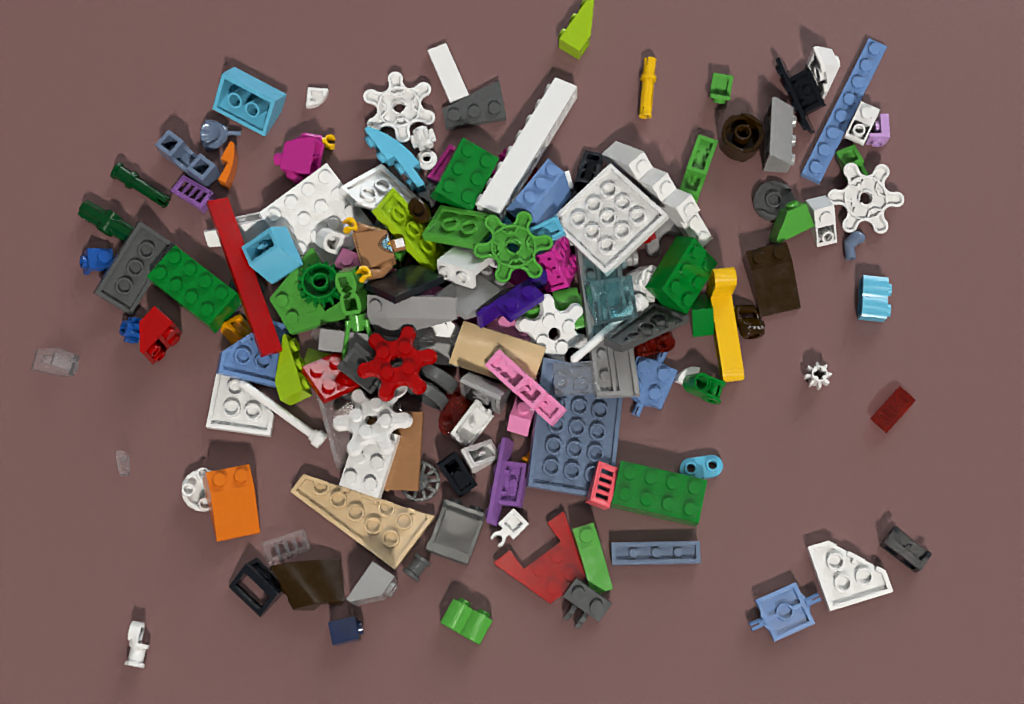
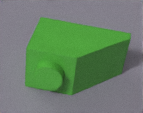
[769,200,815,244]

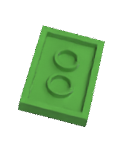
[422,205,497,249]

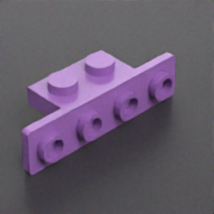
[485,437,528,527]

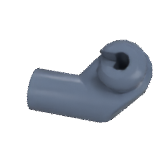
[844,231,865,261]

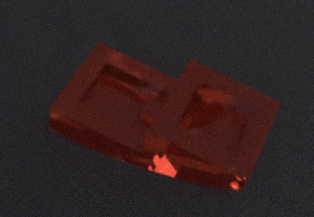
[870,386,916,433]

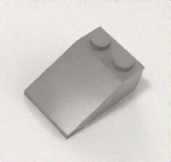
[435,266,515,320]
[460,371,511,415]

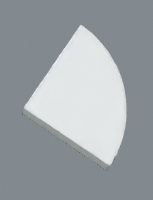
[306,87,329,109]
[674,367,700,385]

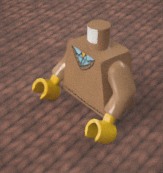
[342,217,406,283]

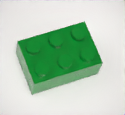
[429,138,499,210]
[645,236,718,314]

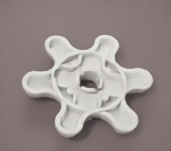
[363,72,435,143]
[827,163,904,234]
[515,294,587,362]
[333,389,413,457]

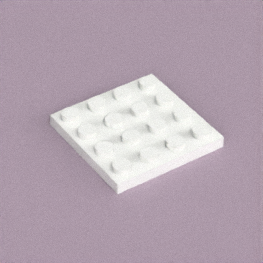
[259,163,374,266]
[553,163,669,277]

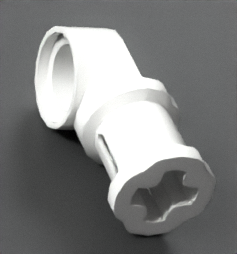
[124,621,149,668]

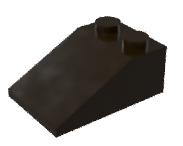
[742,242,801,318]

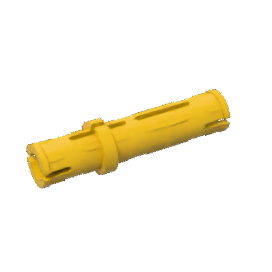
[639,57,657,119]

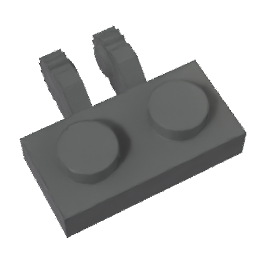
[562,577,612,629]

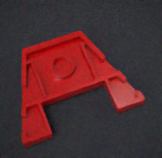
[494,512,586,604]

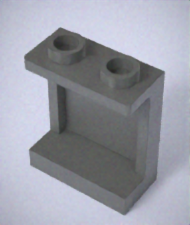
[425,498,486,566]

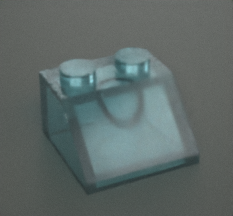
[584,275,638,325]

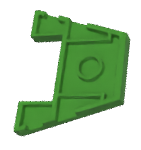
[269,247,348,335]

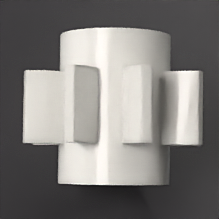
[410,126,436,151]
[803,362,832,390]

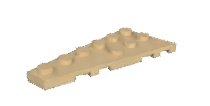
[290,474,435,570]

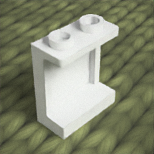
[437,242,498,289]

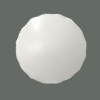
[181,468,211,512]

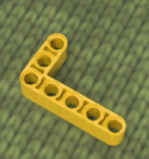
[706,267,744,382]

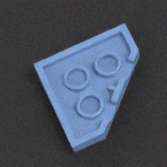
[216,321,289,388]

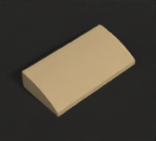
[449,320,546,381]

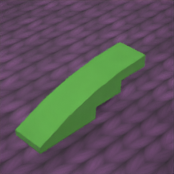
[679,134,718,203]

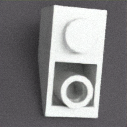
[844,101,880,146]
[805,195,837,247]

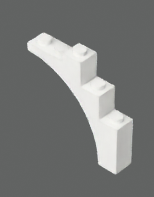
[601,141,713,247]

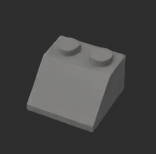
[347,561,398,606]

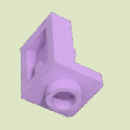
[865,114,890,147]

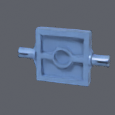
[629,348,678,417]
[748,582,821,642]

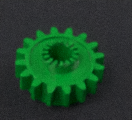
[297,260,340,308]

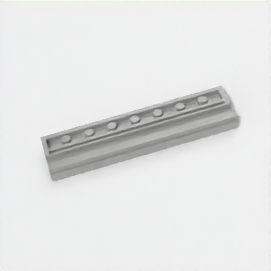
[574,246,640,399]

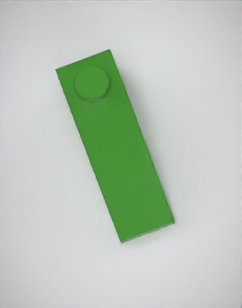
[571,523,613,594]

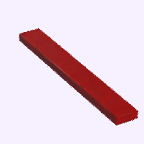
[207,197,283,357]

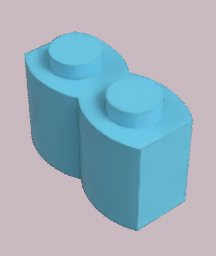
[857,275,892,322]

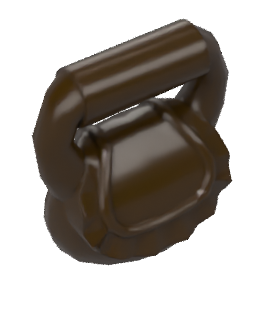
[408,196,434,225]
[734,305,765,339]

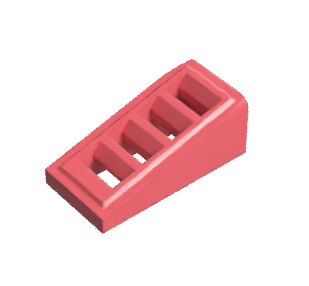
[585,461,619,510]

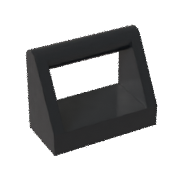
[229,558,284,617]

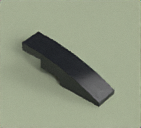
[570,150,604,200]

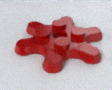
[357,326,438,402]

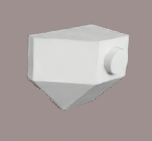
[806,46,840,99]

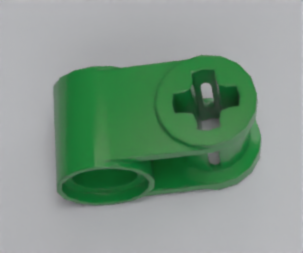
[683,373,726,405]

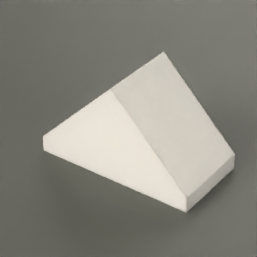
[461,439,499,475]

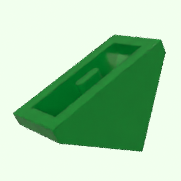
[688,294,714,338]

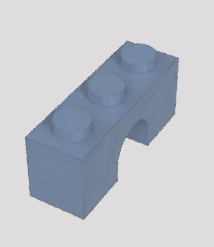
[155,129,220,189]

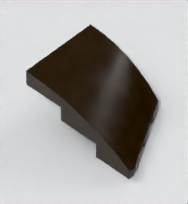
[270,559,345,610]

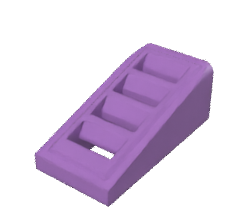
[171,175,217,214]

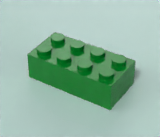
[146,245,242,333]
[610,461,707,527]

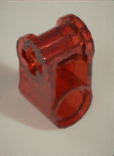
[634,331,675,357]
[439,392,473,435]

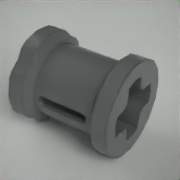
[402,552,431,582]

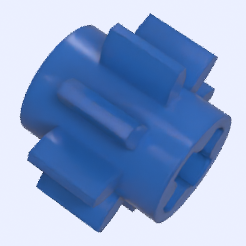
[119,317,141,344]

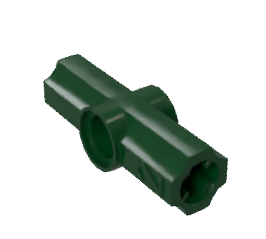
[78,200,134,242]

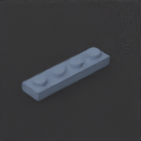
[611,541,701,566]

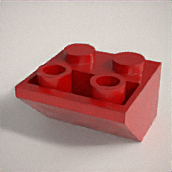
[139,306,182,364]

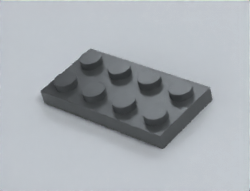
[93,221,175,316]

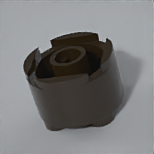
[719,113,764,162]

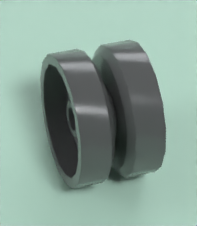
[407,365,458,411]

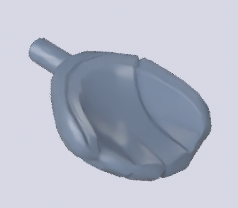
[200,119,241,151]

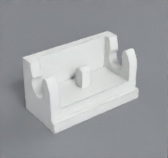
[450,399,494,448]

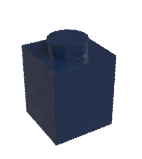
[328,616,364,646]

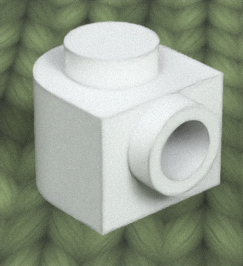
[315,228,345,255]

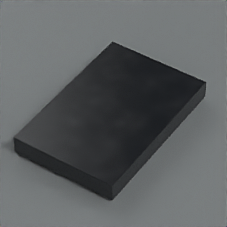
[366,263,444,304]

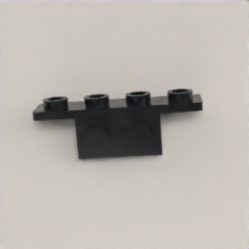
[776,57,826,134]

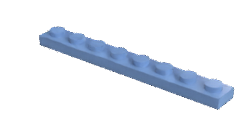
[800,38,887,185]

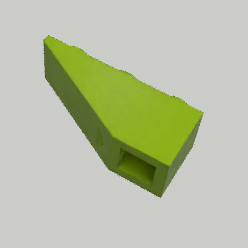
[558,0,594,60]
[275,334,312,406]

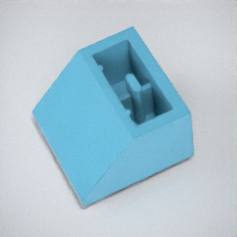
[241,226,303,284]

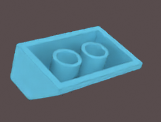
[212,67,287,137]

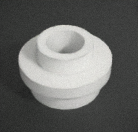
[417,150,437,170]

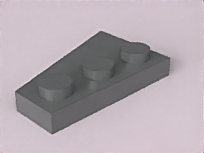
[442,80,506,131]

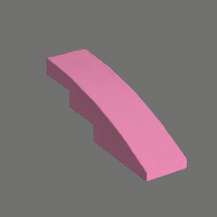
[485,349,567,426]

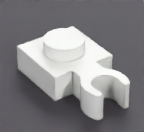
[491,508,529,547]

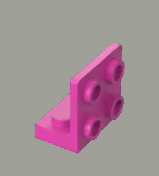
[535,237,577,293]

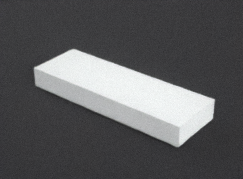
[427,43,469,105]

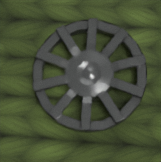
[401,461,440,502]

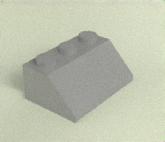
[763,97,797,173]

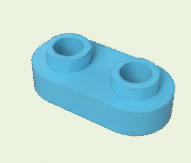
[679,455,723,479]

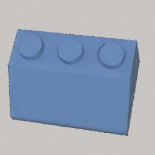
[506,159,572,228]

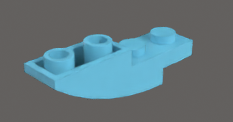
[364,127,425,194]

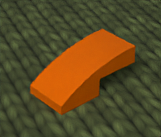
[218,141,238,190]

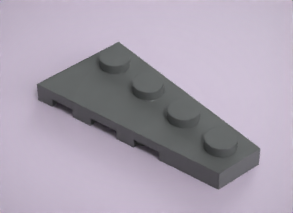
[604,302,689,353]

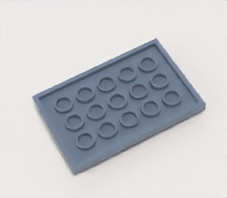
[526,357,623,499]

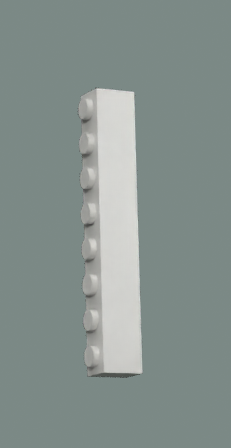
[476,77,577,222]

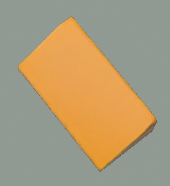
[221,314,252,345]

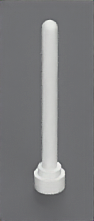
[570,293,649,363]
[238,379,328,449]

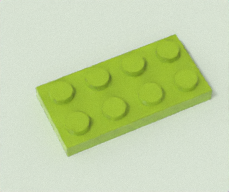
[371,187,450,271]

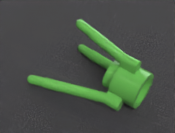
[341,311,376,361]

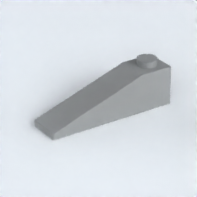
[367,293,458,336]

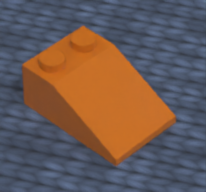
[202,464,260,542]

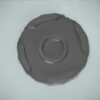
[752,180,795,222]

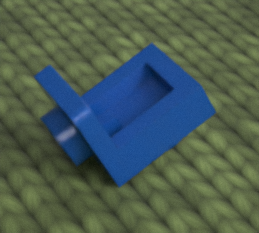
[79,248,114,275]

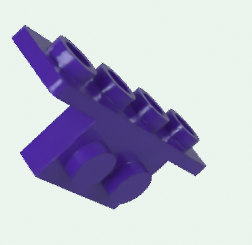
[476,269,547,328]

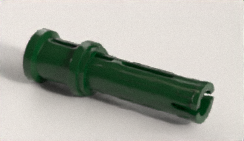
[110,162,171,208]

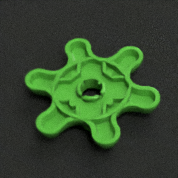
[473,211,553,283]

